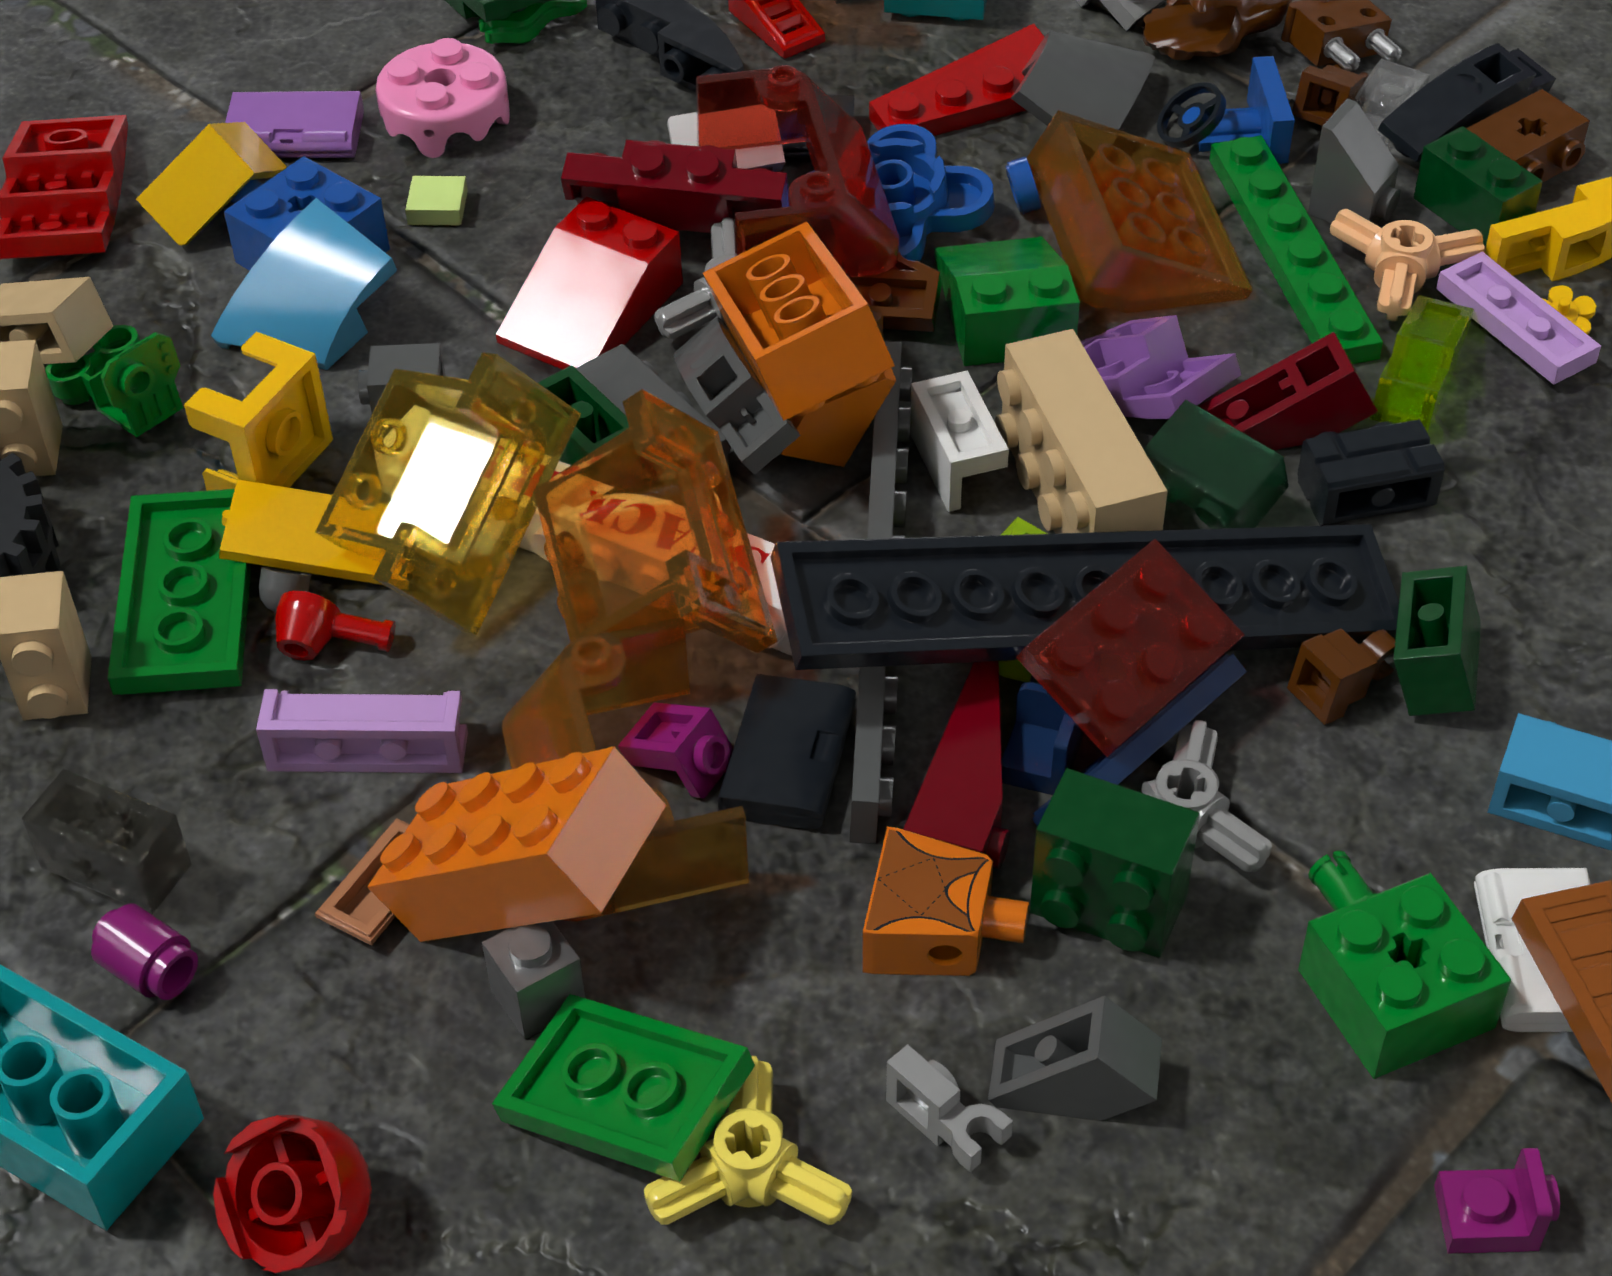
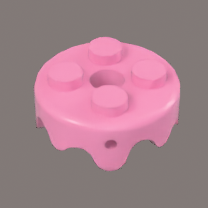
[376,38,510,158]

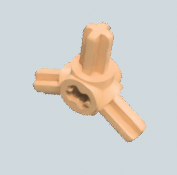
[1330,209,1485,321]

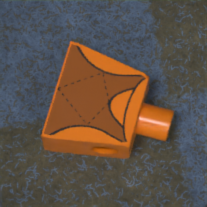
[863,826,1029,976]

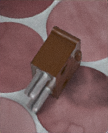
[1281,0,1402,72]

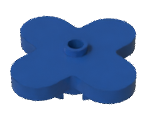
[794,124,995,261]

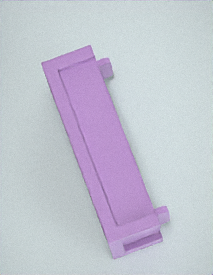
[256,689,468,773]

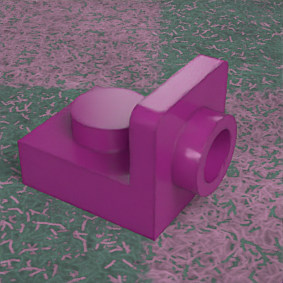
[618,702,733,798]
[1434,1148,1560,1254]

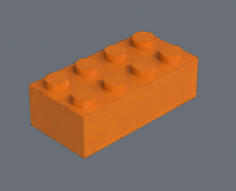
[703,221,895,421]
[367,746,667,942]

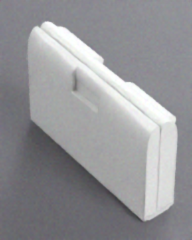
[1474,868,1590,1032]

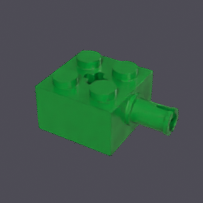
[1298,851,1511,1079]

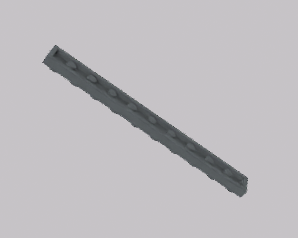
[849,341,912,844]

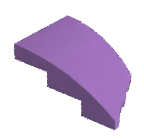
[1081,315,1241,419]

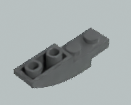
[674,315,801,475]

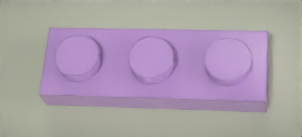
[1436,252,1601,385]

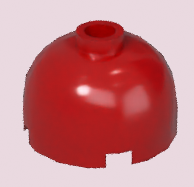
[213,1115,372,1273]

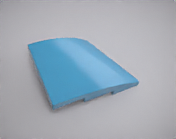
[211,198,397,370]

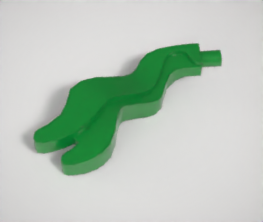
[479,0,587,44]

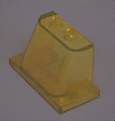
[315,352,581,635]

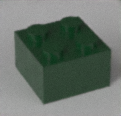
[1030,768,1200,958]

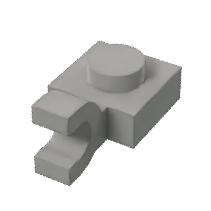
[886,1044,1013,1172]

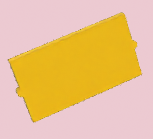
[219,479,416,588]

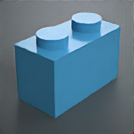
[1487,713,1612,851]

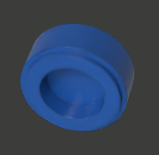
[1005,156,1041,214]

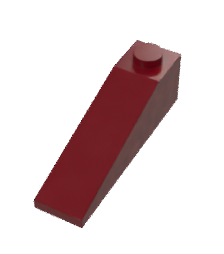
[903,661,1010,870]

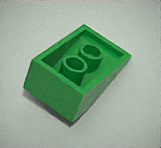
[934,237,1080,366]

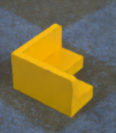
[136,122,287,246]

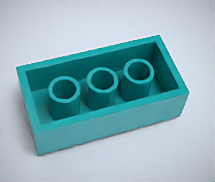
[0,964,204,1231]

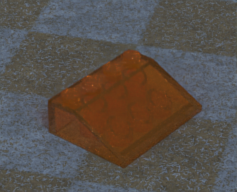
[1027,110,1253,313]

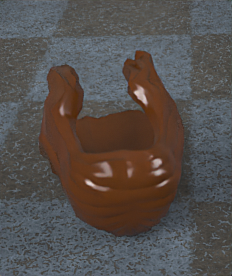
[1143,0,1292,60]

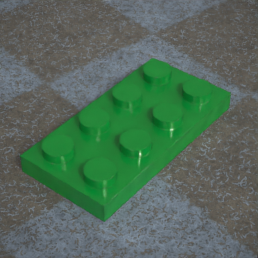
[107,489,252,695]

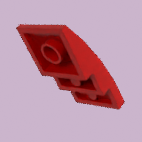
[0,115,128,259]

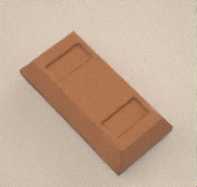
[315,818,410,946]

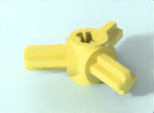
[644,1056,853,1225]

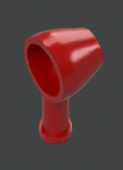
[275,591,396,661]

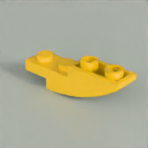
[1484,176,1612,282]

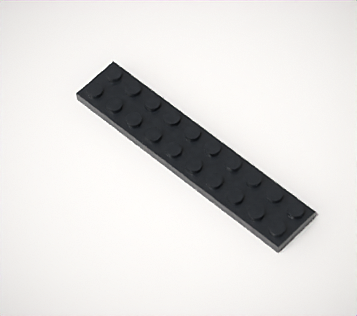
[770,524,1399,670]

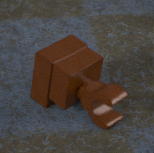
[1292,64,1368,126]
[1287,628,1395,725]

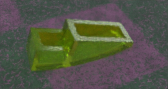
[1370,295,1474,433]

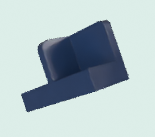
[1001,656,1099,795]

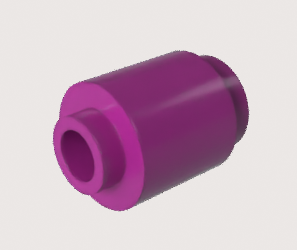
[91,904,198,1000]

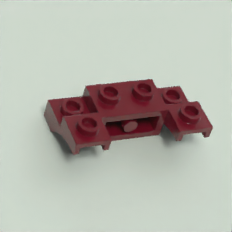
[561,139,797,235]

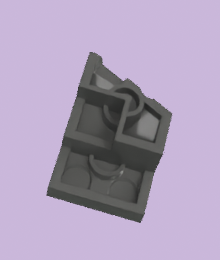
[1011,31,1155,162]

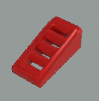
[728,0,825,59]

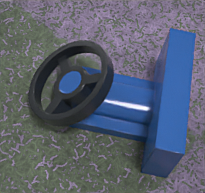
[1157,56,1295,164]

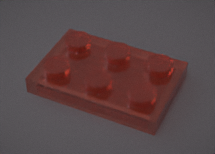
[1016,539,1245,757]

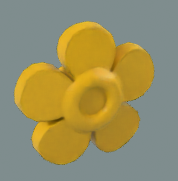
[1542,285,1596,335]

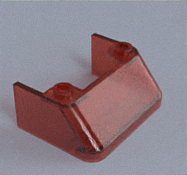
[696,65,899,277]

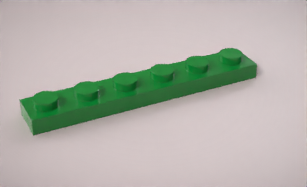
[1209,135,1383,364]

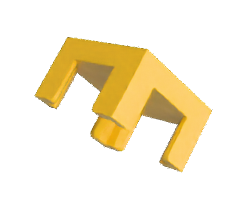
[184,331,333,491]

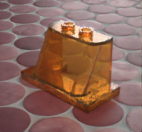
[533,389,778,661]

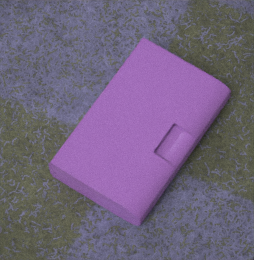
[225,91,364,158]

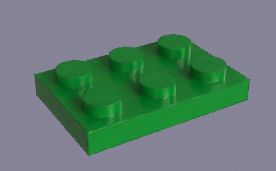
[492,994,755,1182]

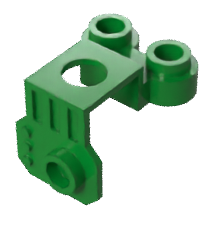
[45,325,183,437]

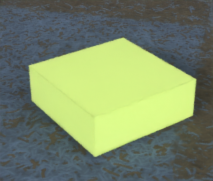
[405,176,468,226]

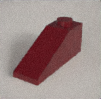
[1177,332,1378,465]

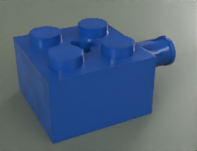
[224,156,390,271]

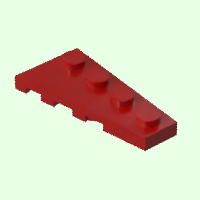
[869,23,1045,136]

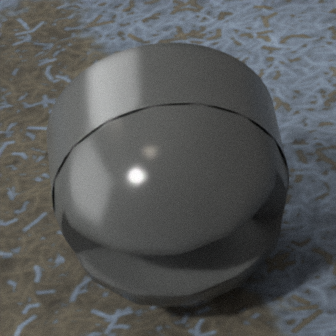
[259,567,312,612]

